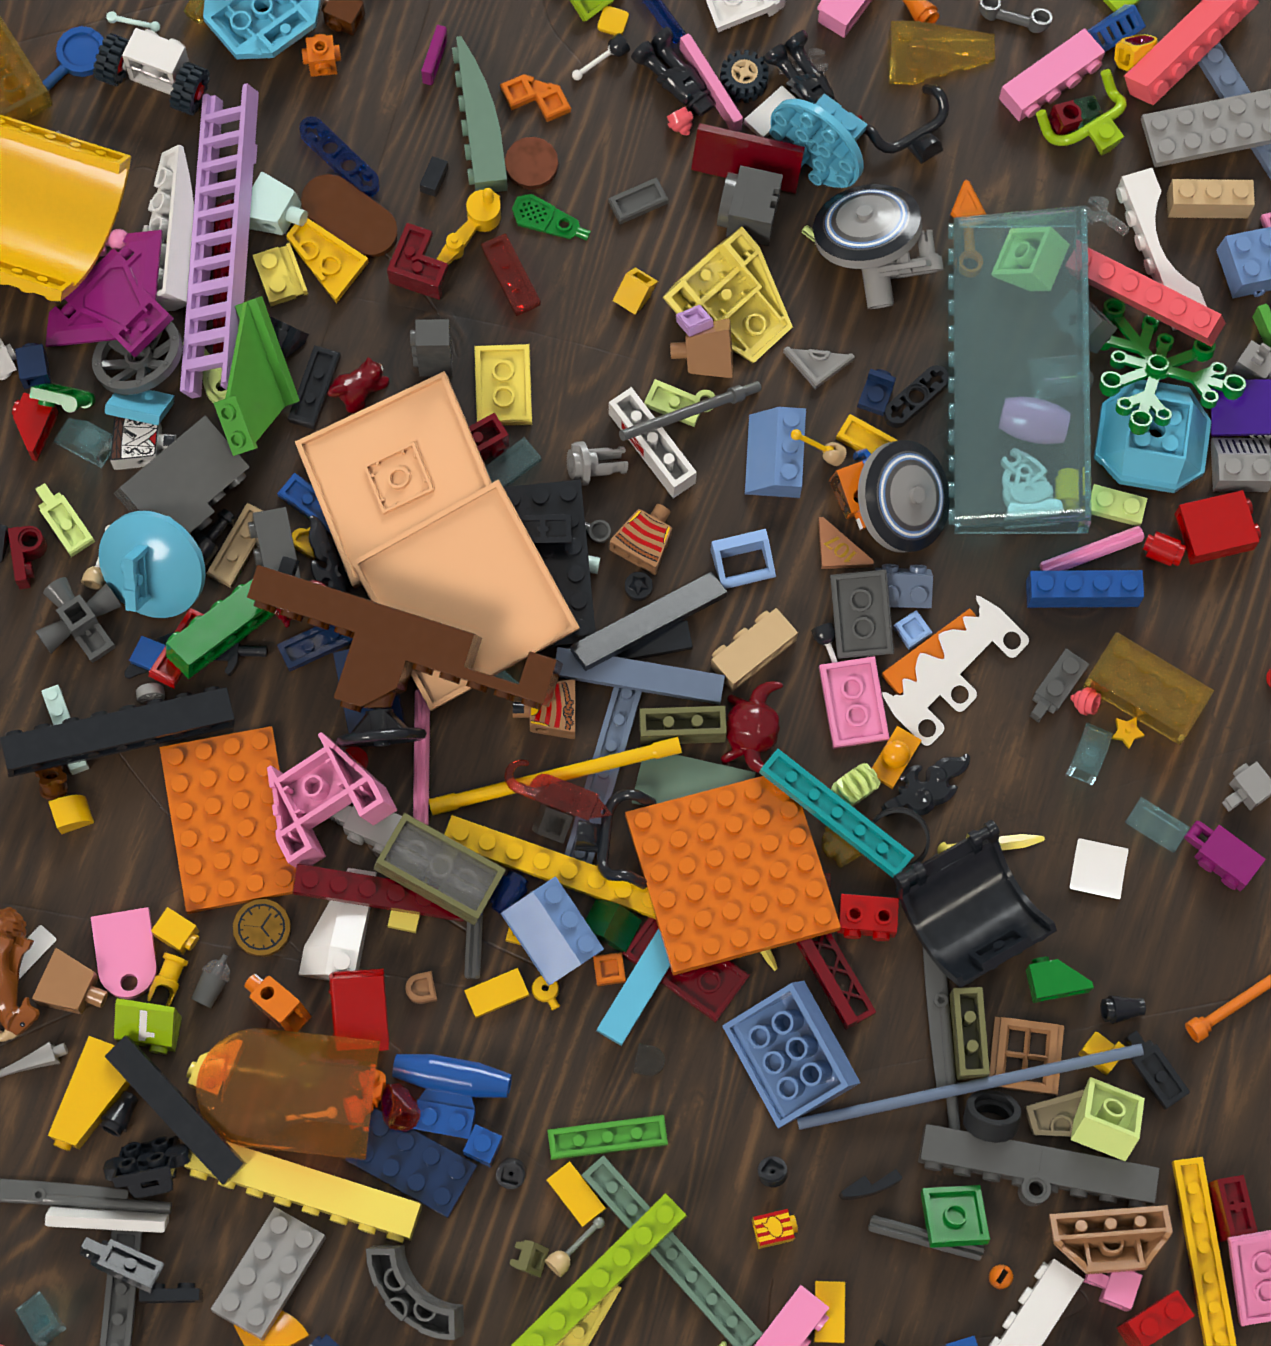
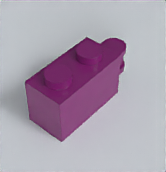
[1184,821,1266,892]

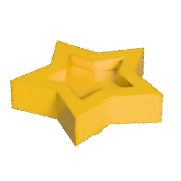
[1111,717,1145,749]

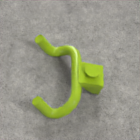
[1036,69,1127,155]

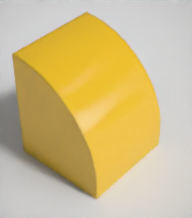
[613,268,658,315]
[49,795,94,834]

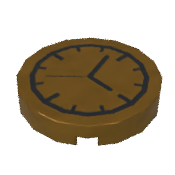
[233,899,291,957]

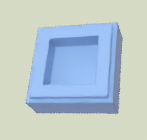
[893,610,933,650]

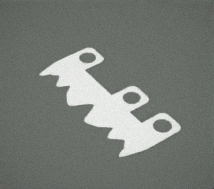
[882,596,1029,746]

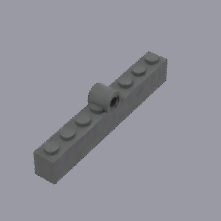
[918,1124,1160,1208]

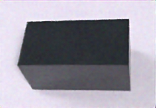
[420,156,448,197]

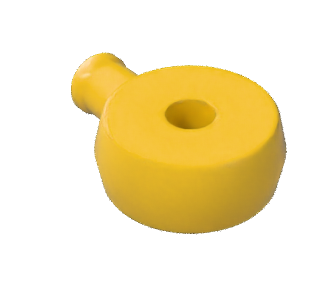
[532,976,560,1010]

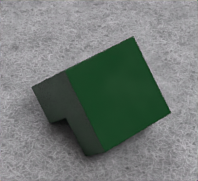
[585,898,642,952]

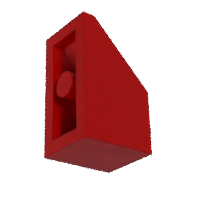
[12,392,59,461]

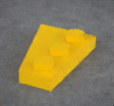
[286,218,369,304]

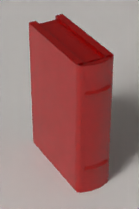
[329,969,389,1053]

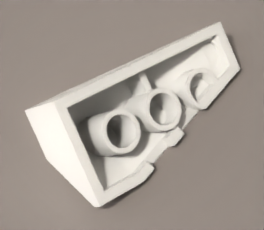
[299,868,377,981]

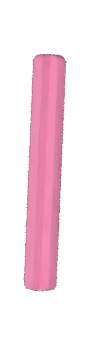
[1039,526,1145,571]

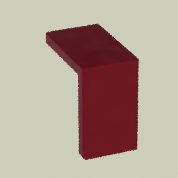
[387,223,448,300]

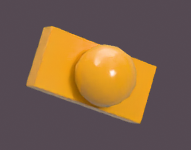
[871,726,922,789]

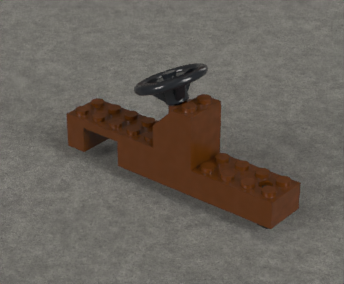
[247,556,563,747]

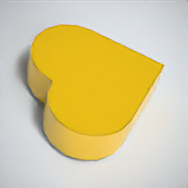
[292,527,316,560]

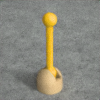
[791,429,846,466]

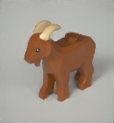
[0,935,40,1042]

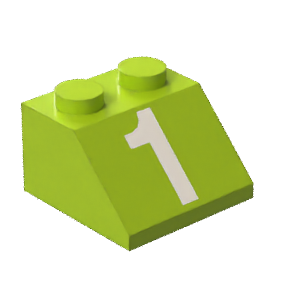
[114,998,182,1055]

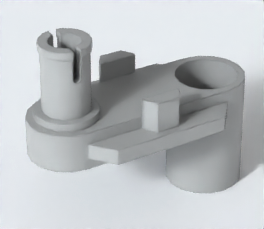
[862,230,944,309]

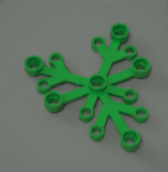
[1099,298,1246,435]

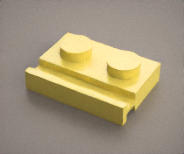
[253,243,308,306]

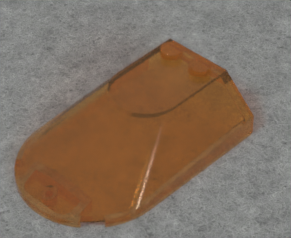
[196,1028,380,1160]

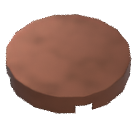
[505,137,558,190]

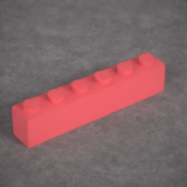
[1124,0,1259,105]
[1065,243,1226,347]

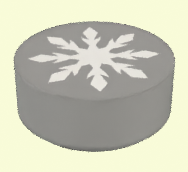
[136,683,165,704]

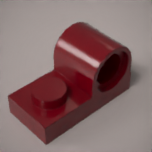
[8,526,47,589]

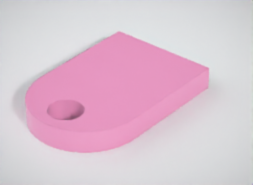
[91,907,158,999]

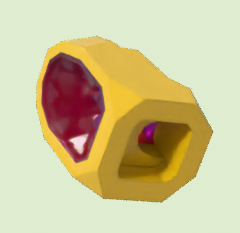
[1114,34,1158,71]

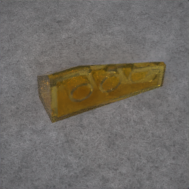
[888,21,995,84]

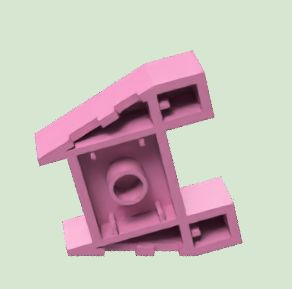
[267,732,397,868]

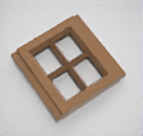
[988,1017,1064,1095]

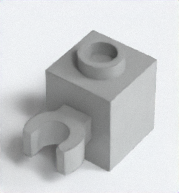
[1232,340,1271,380]
[1222,761,1271,812]

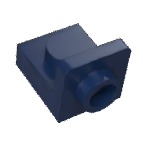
[857,369,896,416]

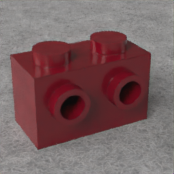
[469,412,509,461]

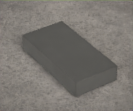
[608,177,668,224]

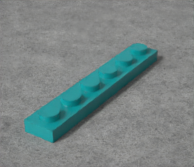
[759,749,914,878]

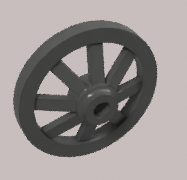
[92,322,183,395]

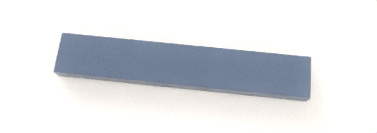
[555,647,725,705]

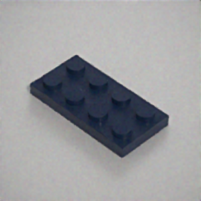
[345,1109,477,1218]

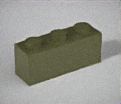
[639,706,726,745]
[949,987,990,1081]

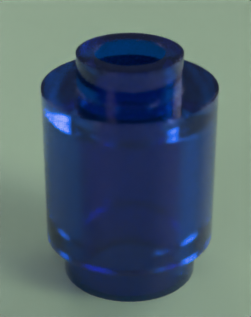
[489,871,529,913]

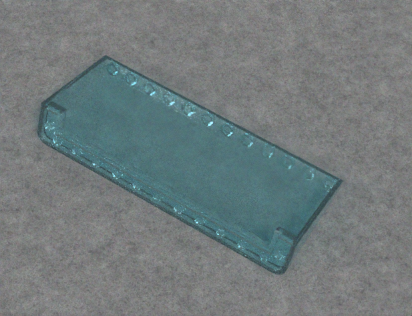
[948,205,1091,534]

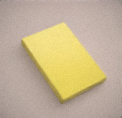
[475,344,532,426]

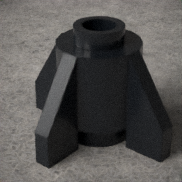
[269,316,309,360]

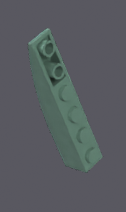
[452,36,508,192]

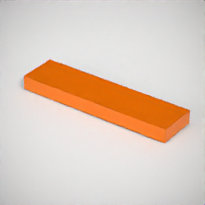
[881,608,977,695]

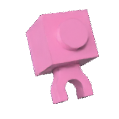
[1083,1271,1143,1312]

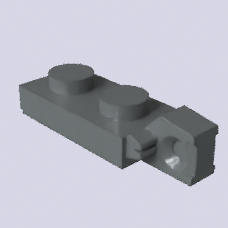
[1029,648,1089,723]

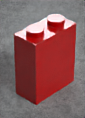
[1175,490,1261,565]
[1116,1290,1195,1346]

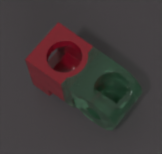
[1048,95,1104,135]

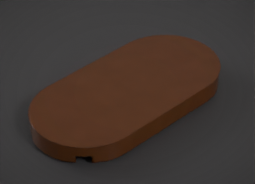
[301,174,397,258]

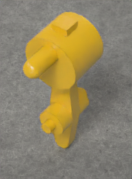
[436,188,501,265]

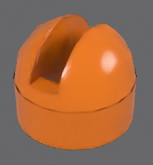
[989,1264,1013,1289]

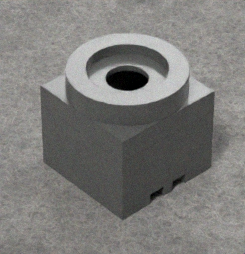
[717,166,783,246]

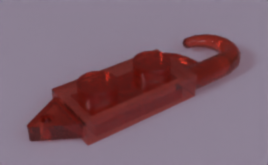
[504,759,612,822]

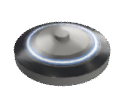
[813,184,922,269]
[858,440,950,553]

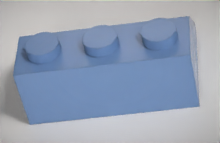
[745,407,806,498]
[500,876,604,986]

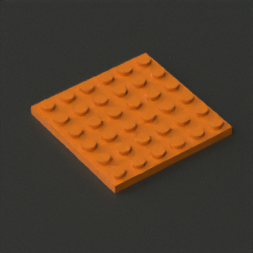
[625,776,841,975]

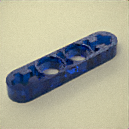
[299,116,380,197]

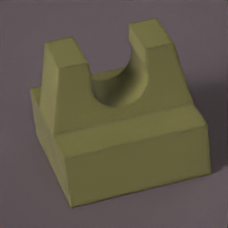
[509,1240,549,1278]

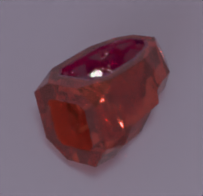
[381,1083,421,1131]

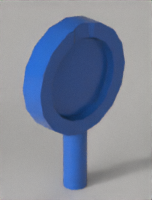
[41,26,104,91]

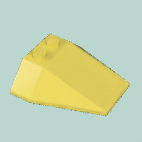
[663,227,793,363]

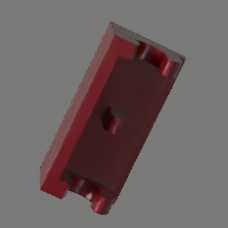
[1208,1175,1258,1243]

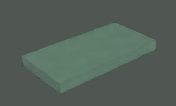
[632,755,756,806]

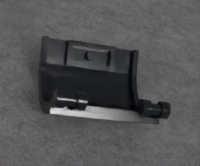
[893,820,1057,988]

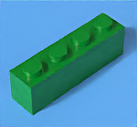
[166,579,274,679]

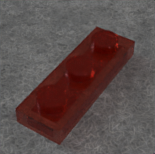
[481,233,541,316]

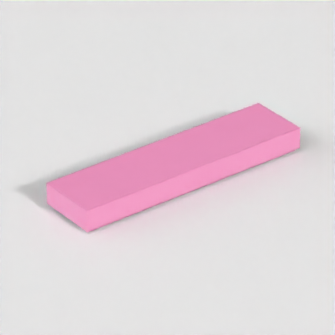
[680,33,743,132]

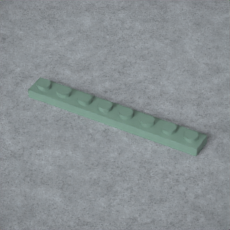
[581,1155,763,1346]

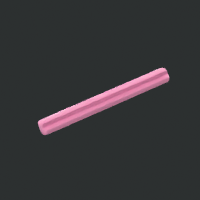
[413,689,430,825]

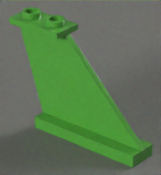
[214,296,300,456]

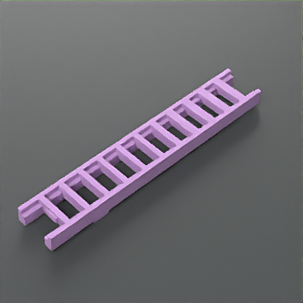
[180,83,259,398]

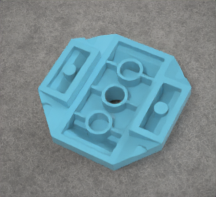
[203,0,321,59]
[1094,380,1211,493]

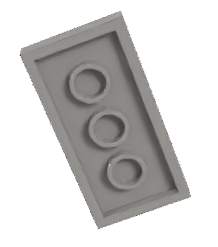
[211,1207,326,1341]

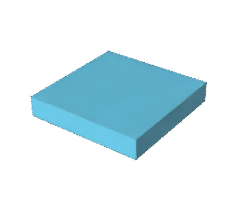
[105,390,175,425]

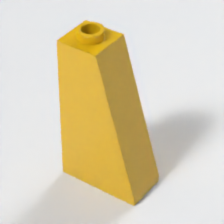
[48,1036,130,1151]

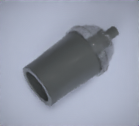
[191,954,230,1009]

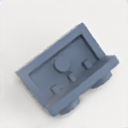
[875,564,933,608]

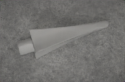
[0,1042,68,1078]

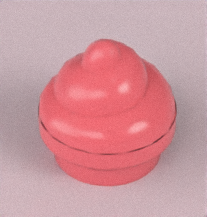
[667,107,693,136]
[1070,687,1101,716]

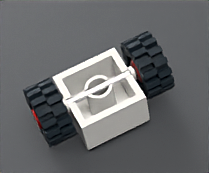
[93,28,210,115]

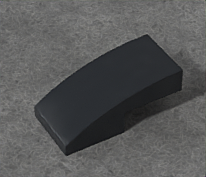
[839,1169,903,1200]

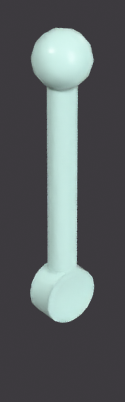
[106,11,160,32]

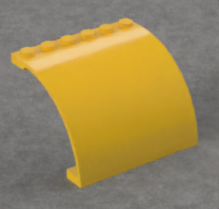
[0,115,131,301]

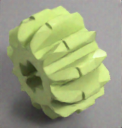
[831,763,881,807]

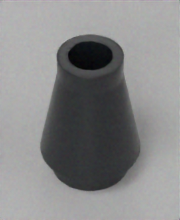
[1100,995,1146,1024]
[100,1091,139,1137]

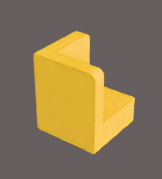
[1078,1032,1125,1075]

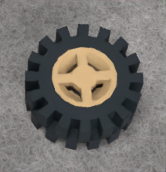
[720,50,769,103]

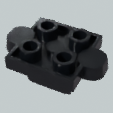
[103,1136,192,1198]

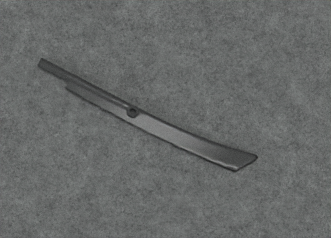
[923,853,961,1130]
[0,1179,172,1214]

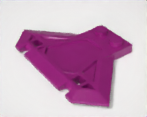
[45,230,174,357]

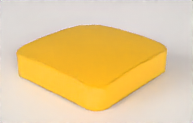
[598,6,629,35]

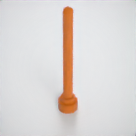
[1185,974,1271,1043]

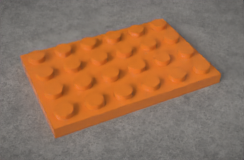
[160,726,296,914]

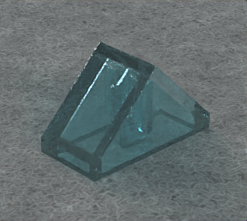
[15,1291,67,1346]

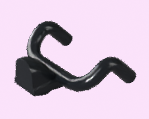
[863,84,949,164]
[574,789,656,889]

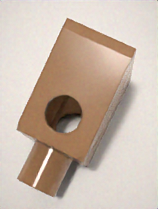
[670,319,734,378]
[32,948,108,1014]

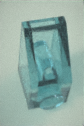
[54,418,112,468]
[1066,723,1113,785]

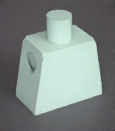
[249,172,308,235]

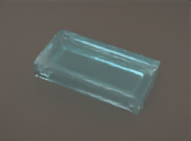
[485,437,542,487]
[1125,797,1190,853]

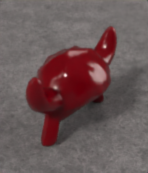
[721,681,783,773]

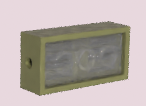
[374,813,506,926]

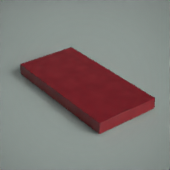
[691,123,805,193]
[622,917,750,1023]

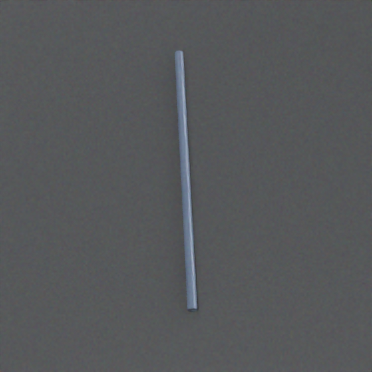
[797,1043,1144,1130]

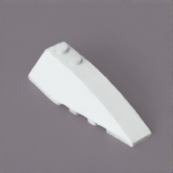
[143,145,194,311]

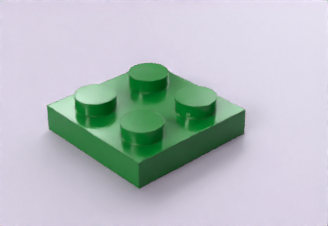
[921,1185,990,1248]

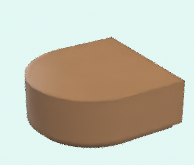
[405,971,437,1004]

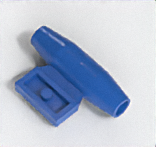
[392,1054,512,1139]

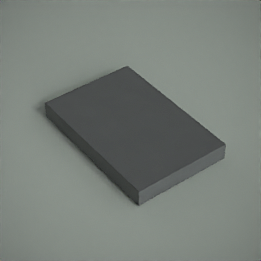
[830,570,894,659]

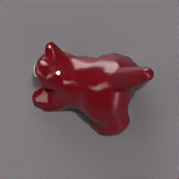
[327,357,389,414]

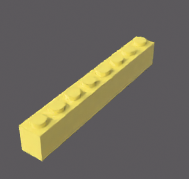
[184,1142,422,1244]

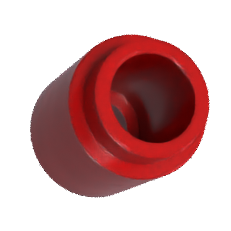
[1142,531,1186,566]

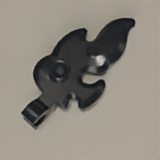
[309,515,352,594]
[881,754,970,817]

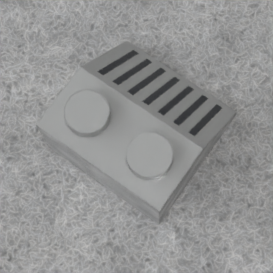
[1210,438,1271,492]

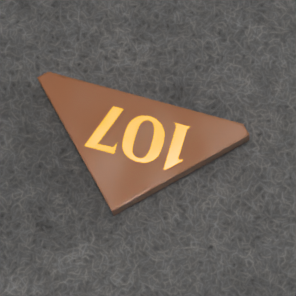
[818,517,874,569]

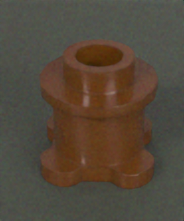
[35,766,68,800]

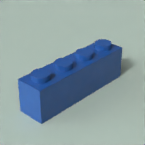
[1026,570,1144,608]

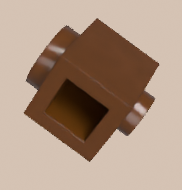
[322,0,365,36]

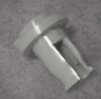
[567,441,628,486]

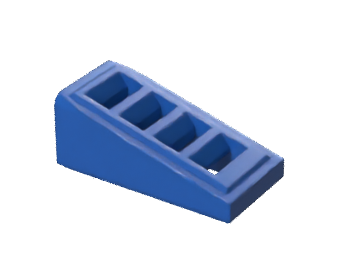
[1087,4,1146,52]

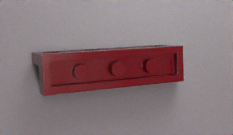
[795,933,876,1030]

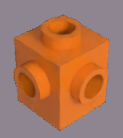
[302,34,341,77]

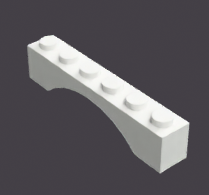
[1116,168,1207,331]

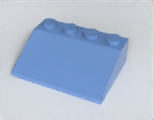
[722,981,861,1128]

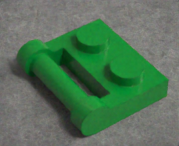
[29,383,95,412]

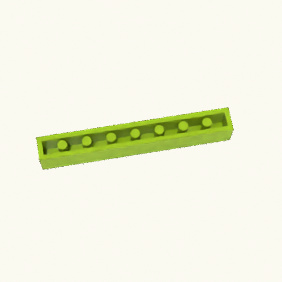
[511,1193,688,1346]

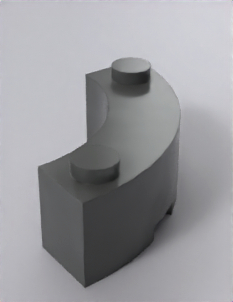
[366,1245,464,1340]

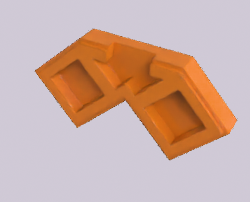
[500,74,571,122]

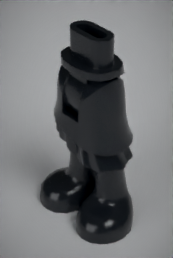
[631,27,716,117]
[763,30,838,104]

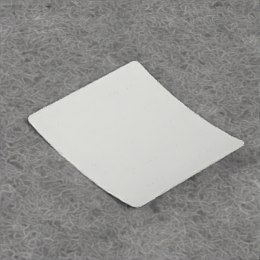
[1070,838,1128,899]

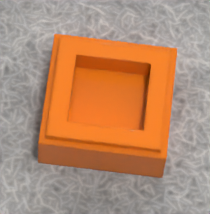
[593,952,626,986]

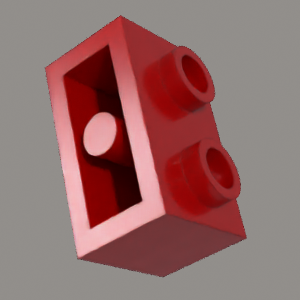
[837,894,899,941]

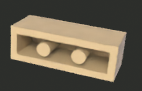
[1167,179,1255,218]
[711,608,798,692]

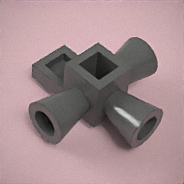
[35,577,122,663]

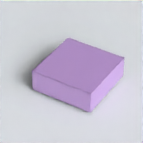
[676,305,714,337]

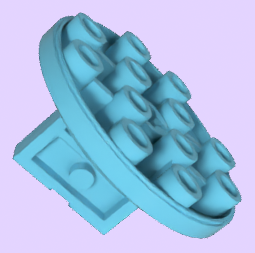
[769,94,868,188]
[99,511,205,618]

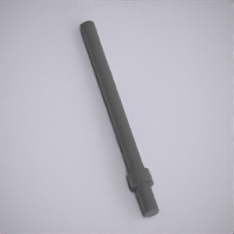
[619,381,762,441]

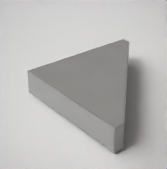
[783,347,855,389]

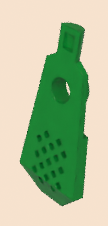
[512,194,591,241]

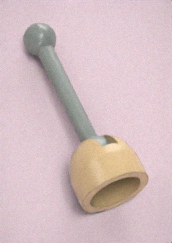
[545,1217,605,1277]

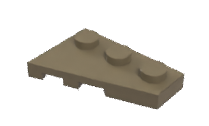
[1024,1082,1110,1137]

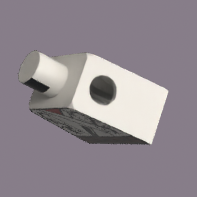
[110,416,177,470]

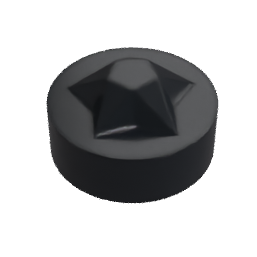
[625,572,653,601]
[758,1156,788,1187]
[496,1158,526,1189]

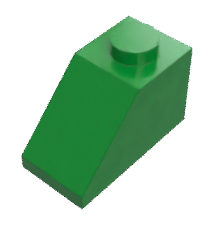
[1026,956,1094,1003]

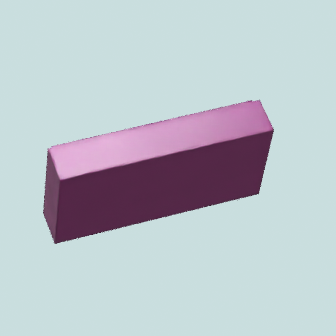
[421,25,448,86]

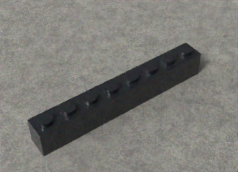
[0,686,235,777]

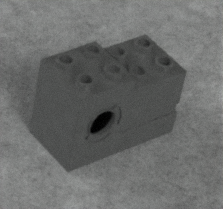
[114,416,249,534]

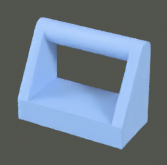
[711,529,776,589]

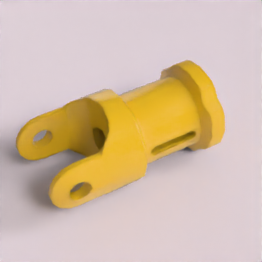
[147,953,188,1006]

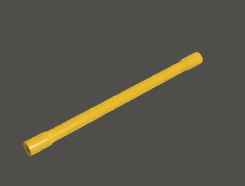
[429,736,682,815]

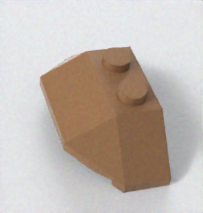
[1049,1205,1173,1274]

